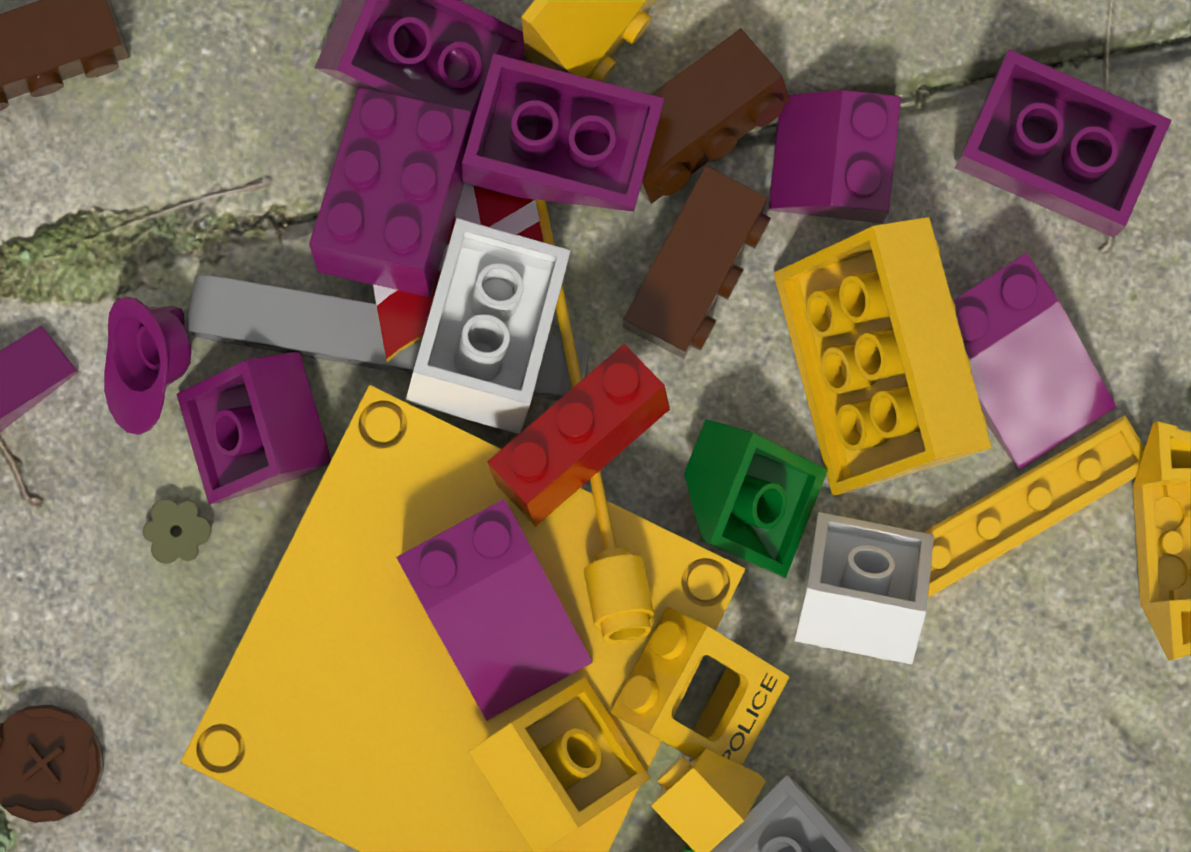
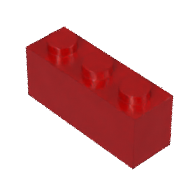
[487,344,670,527]

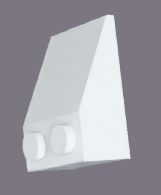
[405,218,571,434]

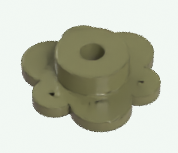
[142,499,212,564]

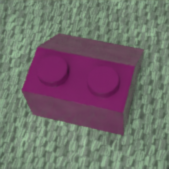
[768,90,901,224]
[176,352,331,505]

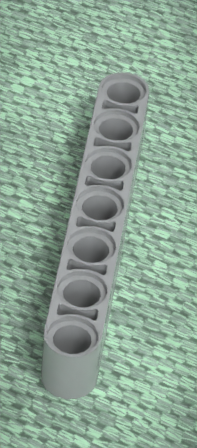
[185,274,591,401]

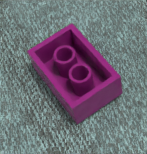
[955,49,1172,238]
[309,87,473,297]

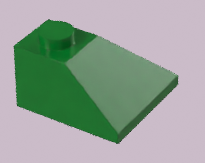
[684,419,828,578]

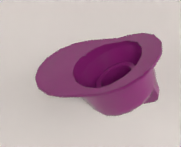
[104,296,192,435]

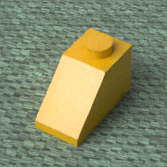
[651,749,766,852]

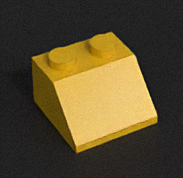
[469,677,651,852]

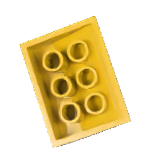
[521,0,656,82]
[773,217,992,496]

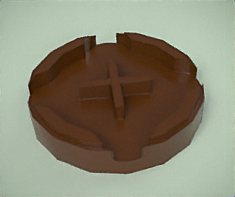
[0,705,104,823]

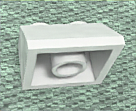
[795,512,934,665]

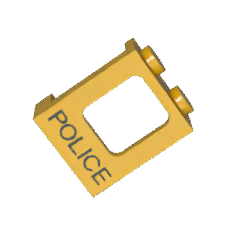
[610,606,790,765]

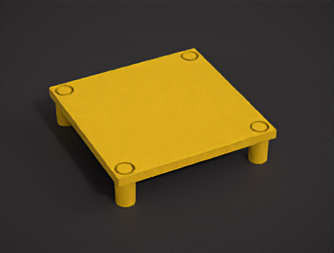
[180,385,746,852]

